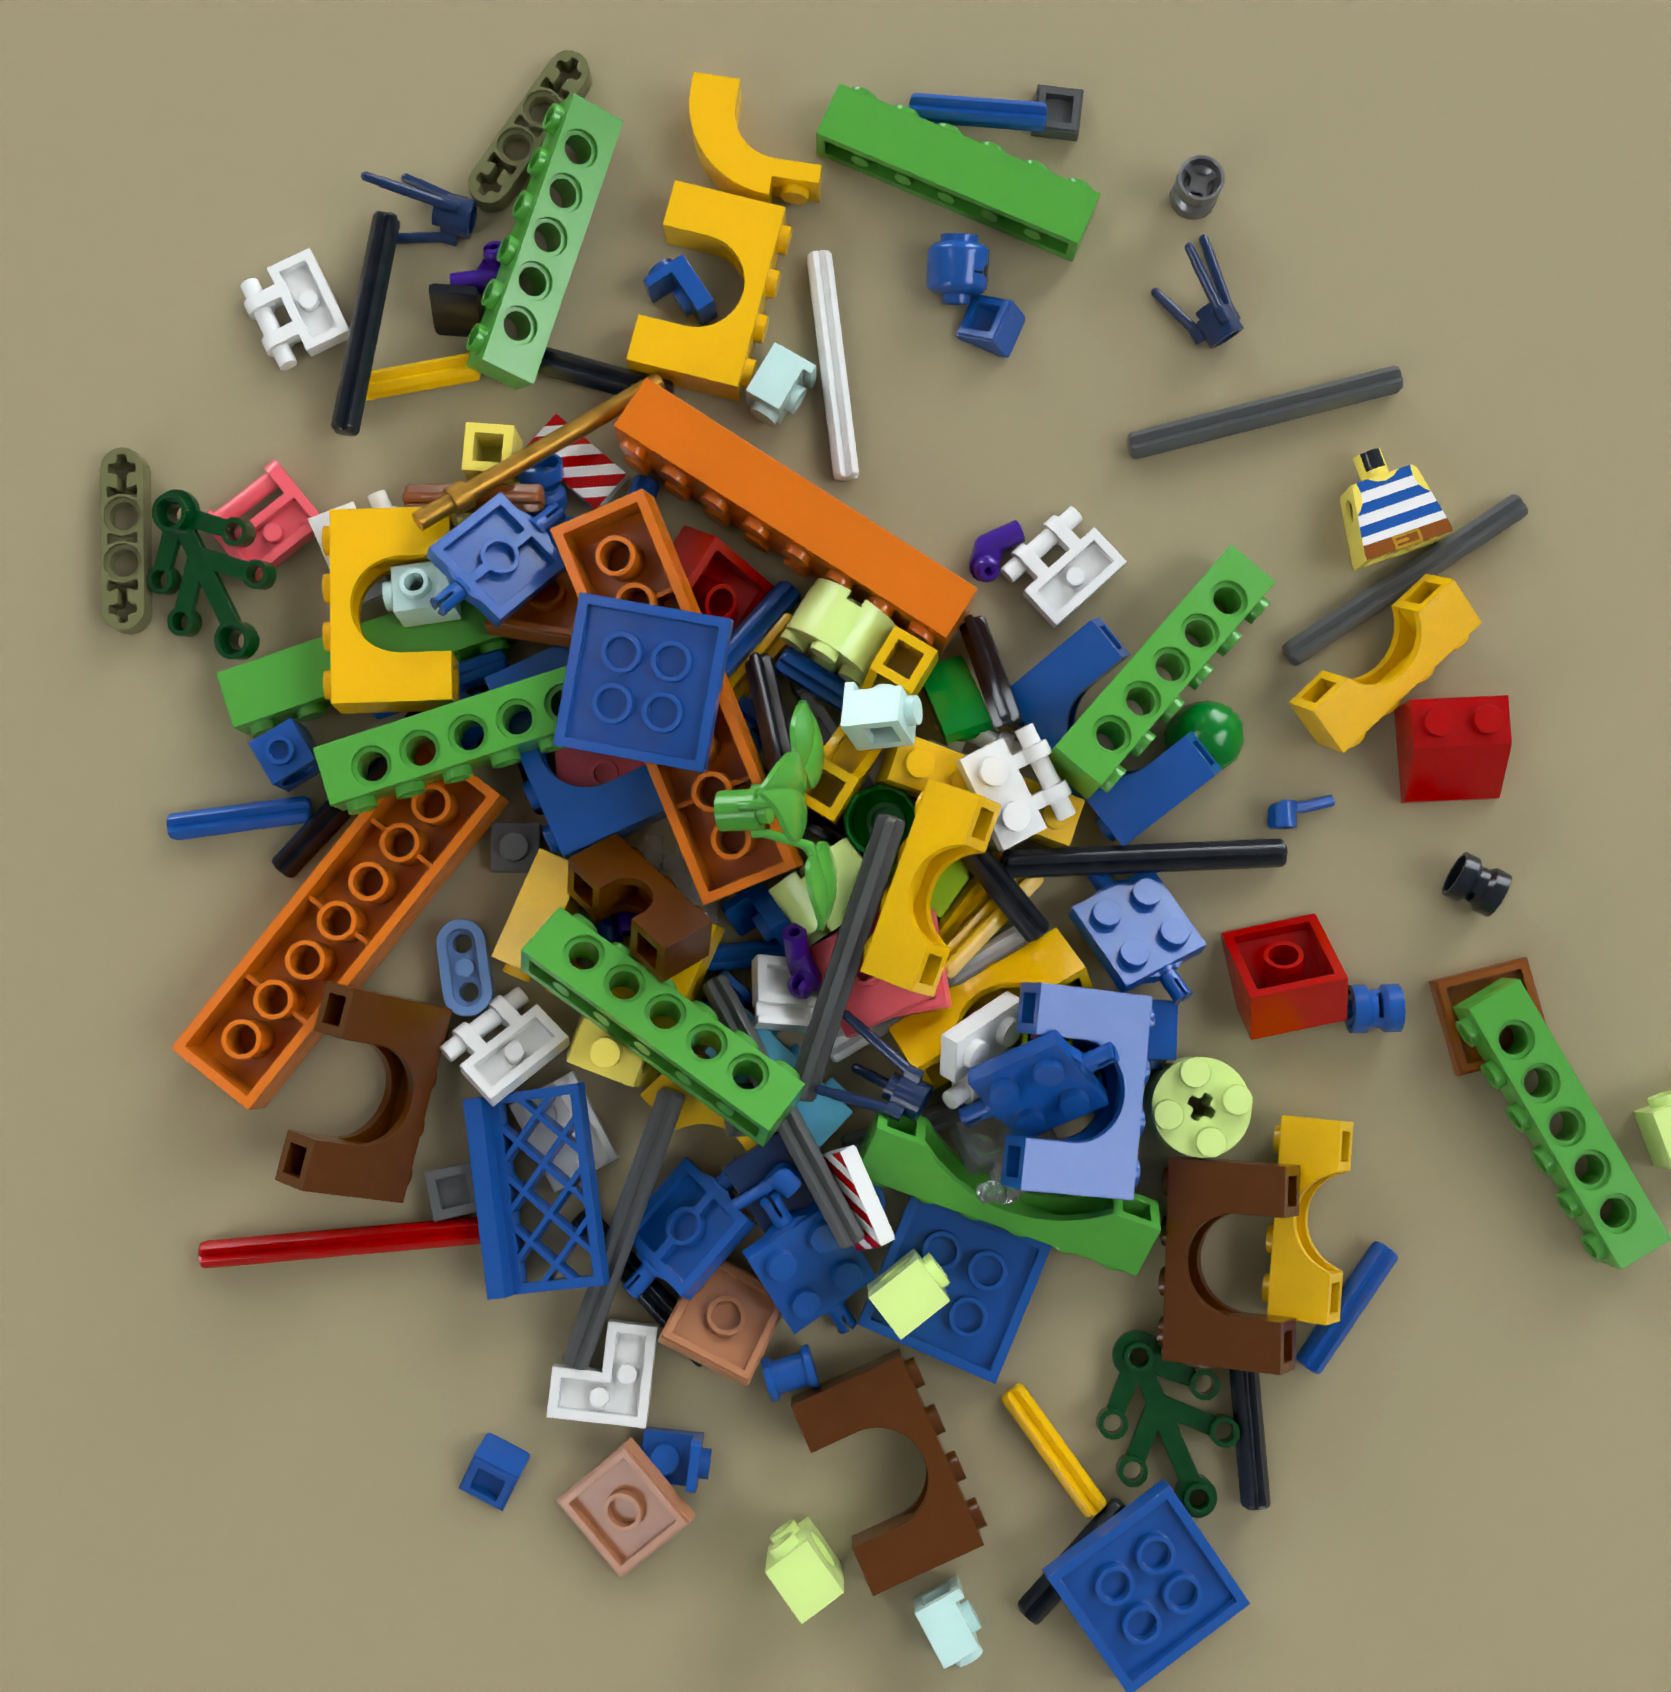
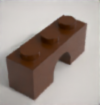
[567,833,712,983]

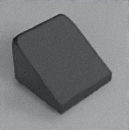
[429,283,485,337]

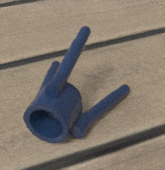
[361,171,477,246]
[1151,234,1244,349]
[814,1010,934,1122]

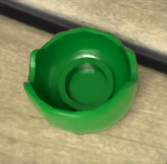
[1164,700,1244,771]
[843,784,915,856]

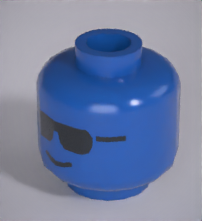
[926,233,989,305]

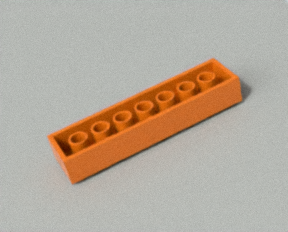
[613,378,978,657]
[550,489,804,905]
[171,742,510,1110]

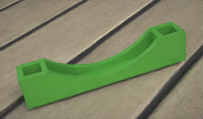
[859,1112,1161,1276]

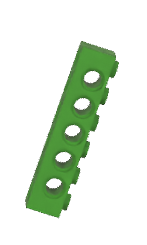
[466,93,624,390]
[1048,544,1276,800]
[313,666,567,815]
[521,907,805,1147]
[1452,978,1671,1270]

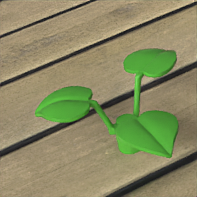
[714,700,837,932]

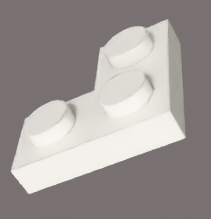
[546,1319,659,1429]

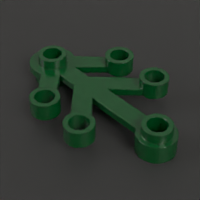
[147,489,277,660]
[1096,1330,1240,1518]

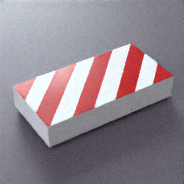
[526,414,629,510]
[823,1145,895,1251]

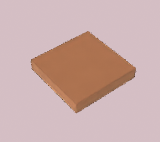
[657,1260,782,1387]
[556,1437,696,1578]

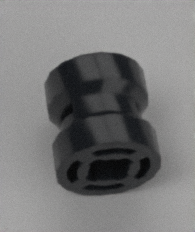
[1442,852,1512,917]

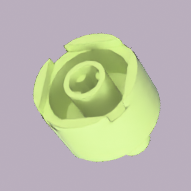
[780,578,895,688]
[768,837,885,946]
[1143,1057,1253,1158]

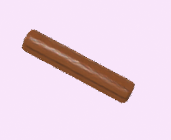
[402,484,546,513]

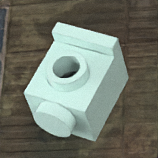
[746,342,816,426]
[382,561,462,627]
[840,682,923,751]
[913,1575,983,1669]

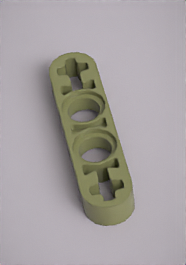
[468,50,592,212]
[100,447,152,635]

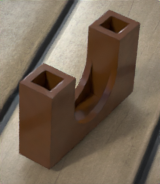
[275,981,452,1203]
[1157,1156,1300,1375]
[791,1348,987,1596]

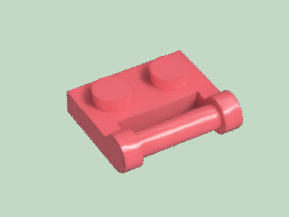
[206,459,320,582]

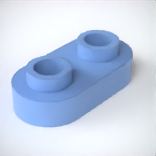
[436,919,495,1017]

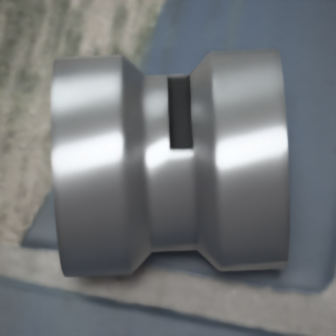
[1170,155,1225,220]

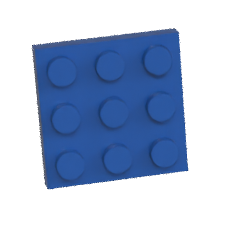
[553,592,734,773]
[857,1195,1052,1384]
[1042,1478,1250,1692]

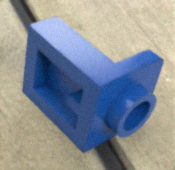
[643,254,718,326]
[721,882,790,951]
[642,1426,712,1493]

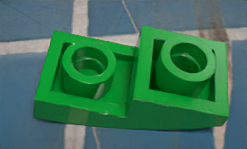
[922,655,994,744]

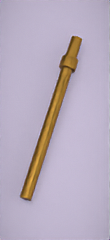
[412,373,665,531]

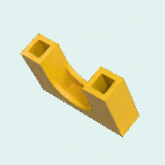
[626,180,793,402]
[322,507,460,714]
[491,848,725,1029]

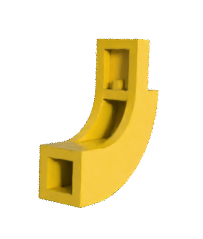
[689,72,822,205]

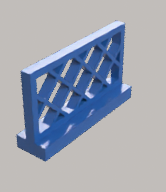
[463,1082,610,1300]

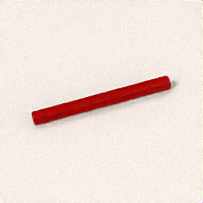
[198,1217,481,1269]

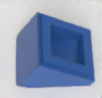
[955,295,1025,358]
[459,1433,530,1511]

